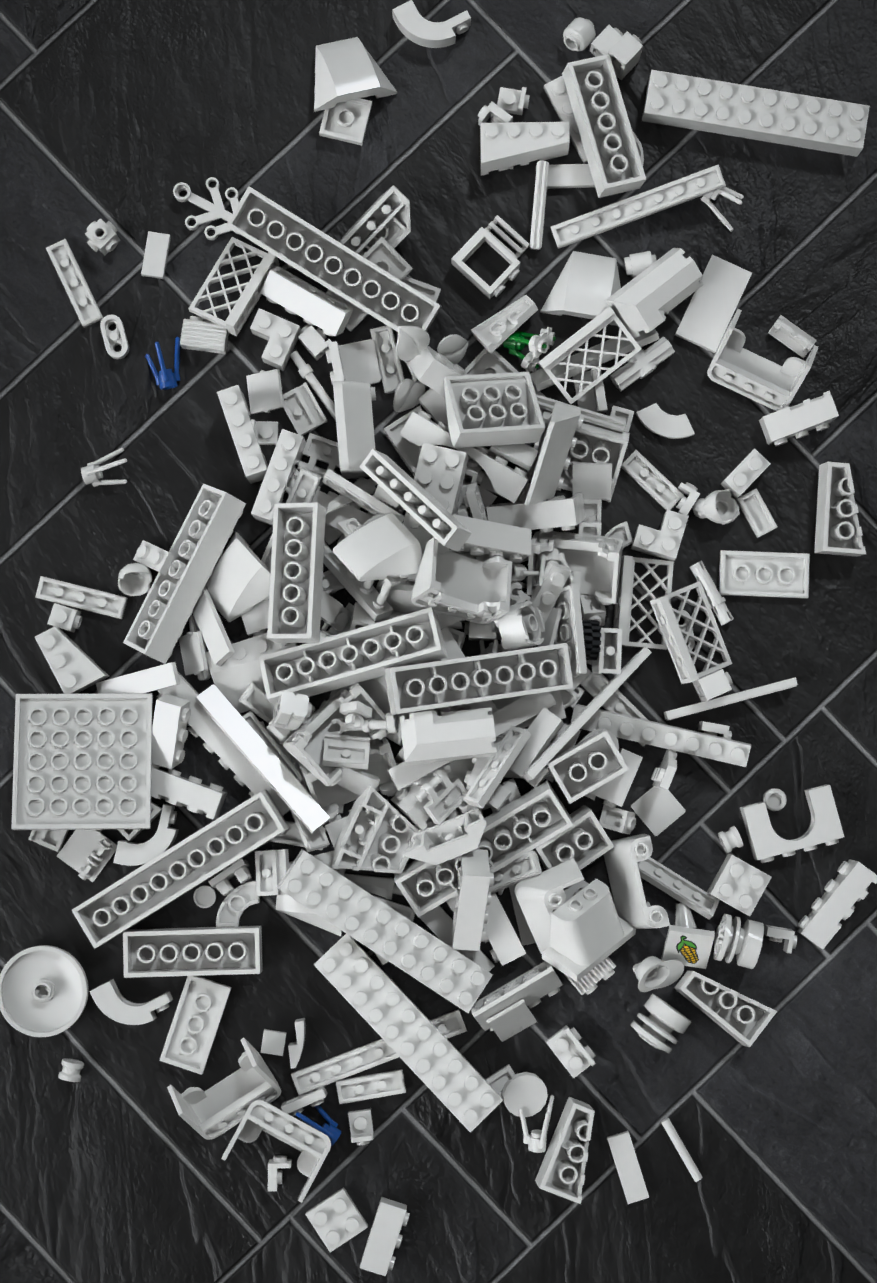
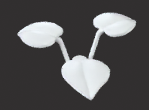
[393,326,468,412]

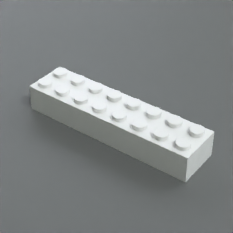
[123,484,246,664]
[259,607,447,706]
[385,643,574,714]
[394,780,573,918]

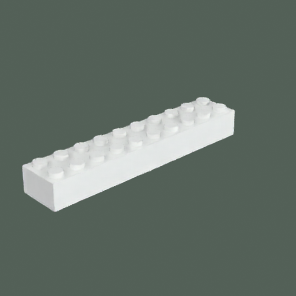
[642,70,870,157]
[226,186,442,332]
[72,790,289,949]
[277,849,493,1013]
[314,934,503,1133]

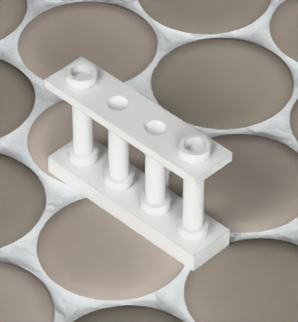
[323,518,408,622]

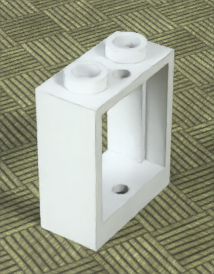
[451,227,521,299]

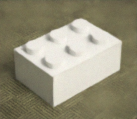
[547,729,629,804]
[533,805,614,870]

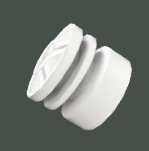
[714,914,764,969]
[630,993,691,1053]

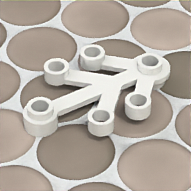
[173,177,241,240]

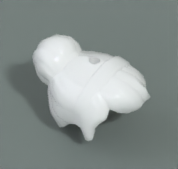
[692,489,740,525]

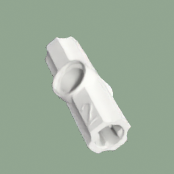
[610,337,675,391]

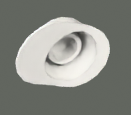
[633,956,684,992]

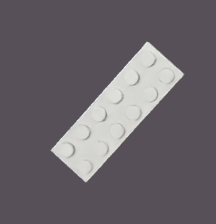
[562,54,646,198]
[403,443,469,582]
[267,503,326,643]
[123,926,263,978]

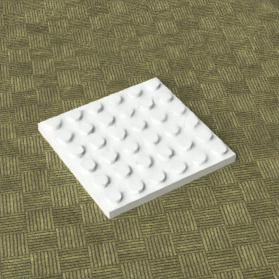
[11,693,153,830]

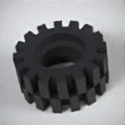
[582,619,601,660]

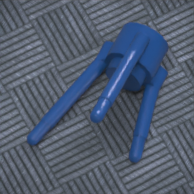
[145,337,181,390]
[296,1105,341,1146]

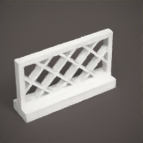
[188,237,279,336]
[538,306,642,404]
[613,555,674,650]
[650,581,732,684]

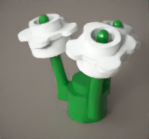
[503,327,556,373]

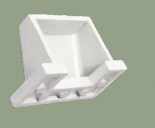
[542,879,636,982]

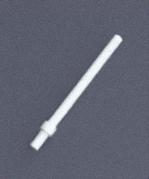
[290,351,336,421]

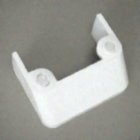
[707,309,818,411]
[333,381,376,479]
[514,858,584,954]
[167,1038,281,1140]
[221,1100,331,1203]

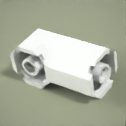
[605,248,703,338]
[400,707,497,765]

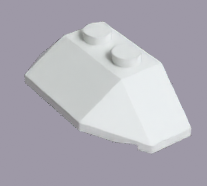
[339,185,411,256]

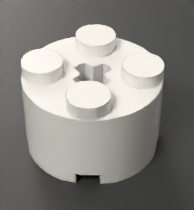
[494,601,545,651]

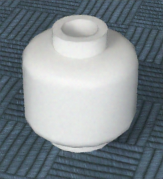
[563,17,596,52]

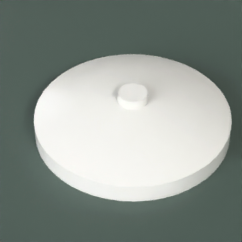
[0,945,89,1037]

